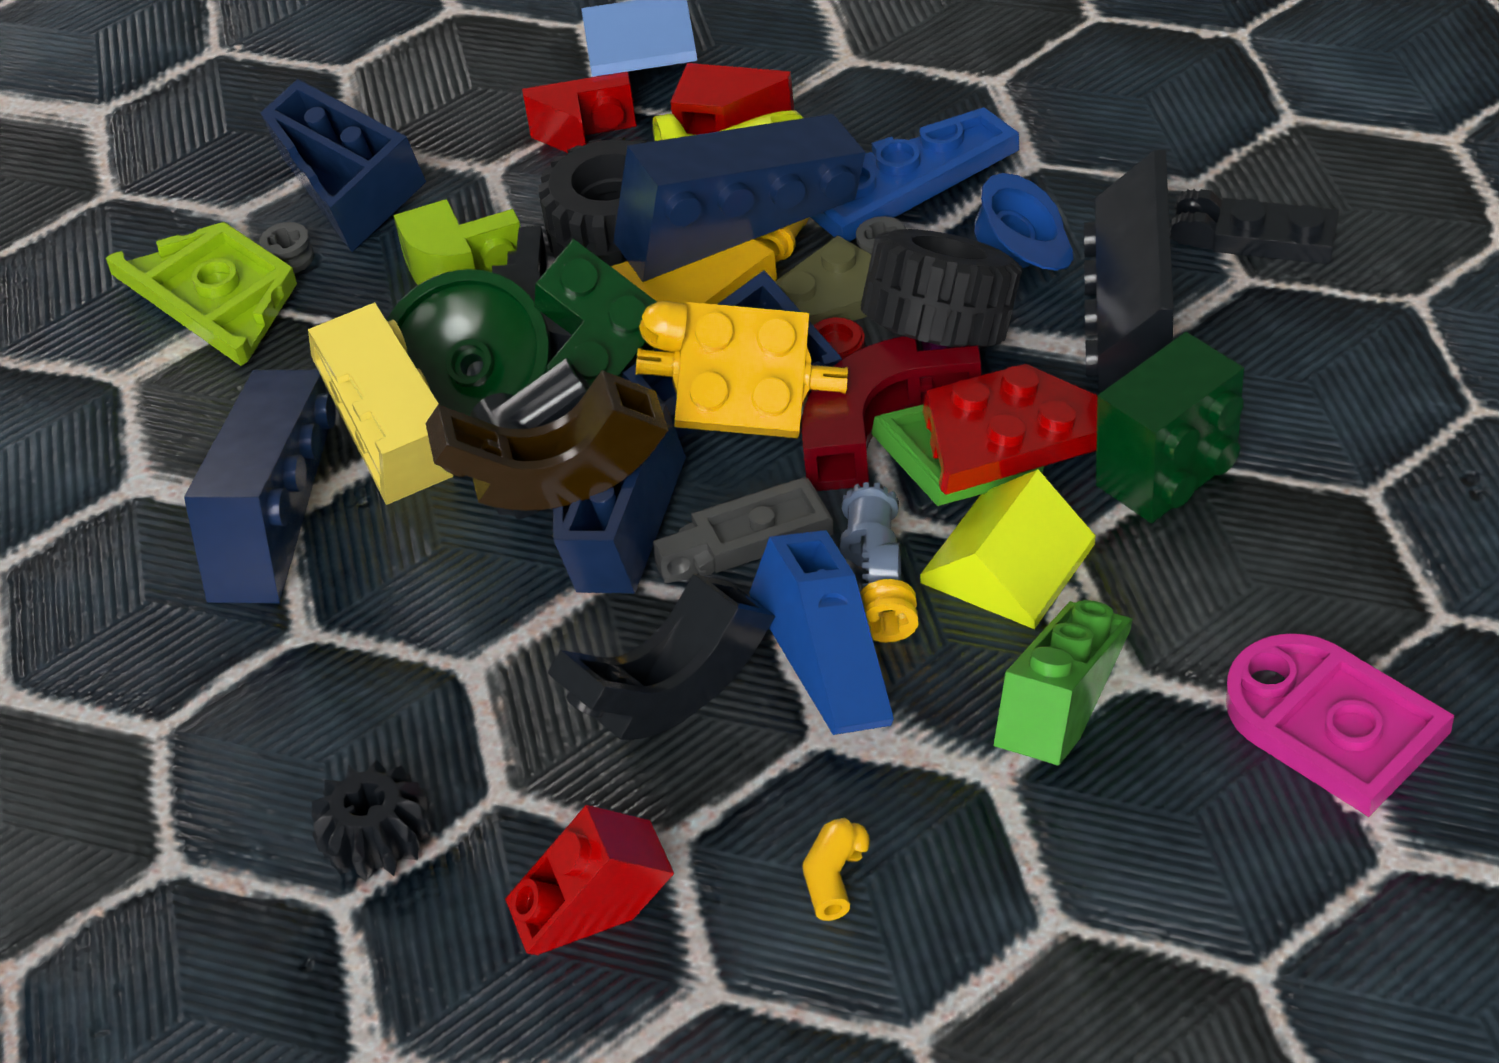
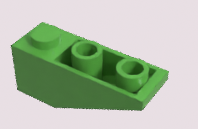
[993,600,1133,766]

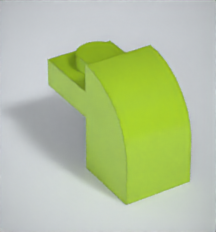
[394,199,521,285]

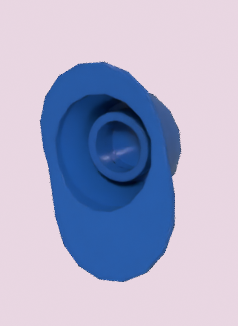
[974,173,1074,271]

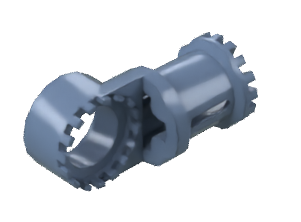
[839,482,901,588]

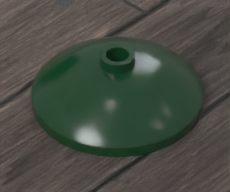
[387,269,551,416]

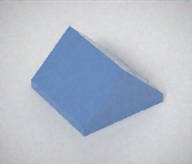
[581,0,698,77]

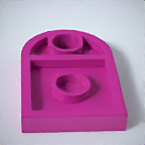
[1226,634,1454,817]

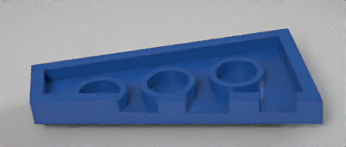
[810,107,1019,242]

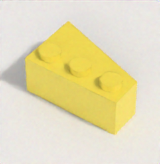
[308,302,453,505]

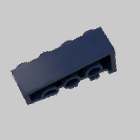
[613,114,866,282]
[184,370,336,604]

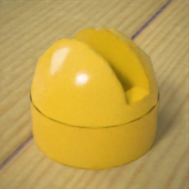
[639,301,687,352]

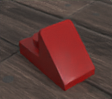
[522,72,636,153]

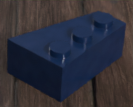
[553,404,686,594]

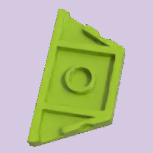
[106,222,297,366]

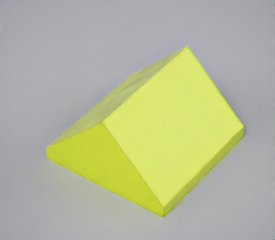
[920,469,1095,629]

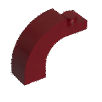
[802,336,981,491]

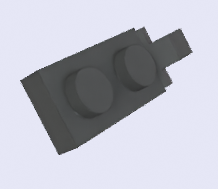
[653,477,834,584]

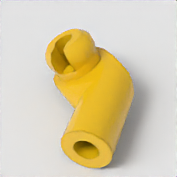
[802,818,870,921]

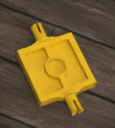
[636,302,848,438]

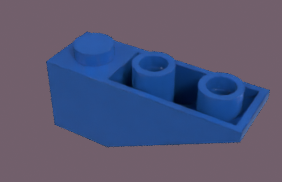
[749,530,894,735]

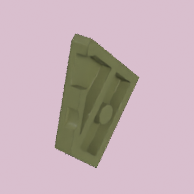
[775,235,871,325]

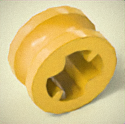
[860,579,918,643]

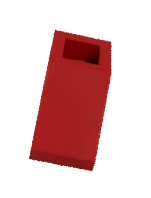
[670,63,794,135]
[505,805,674,955]

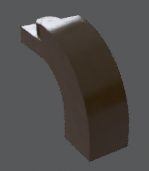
[425,370,668,511]

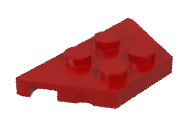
[923,364,1098,495]

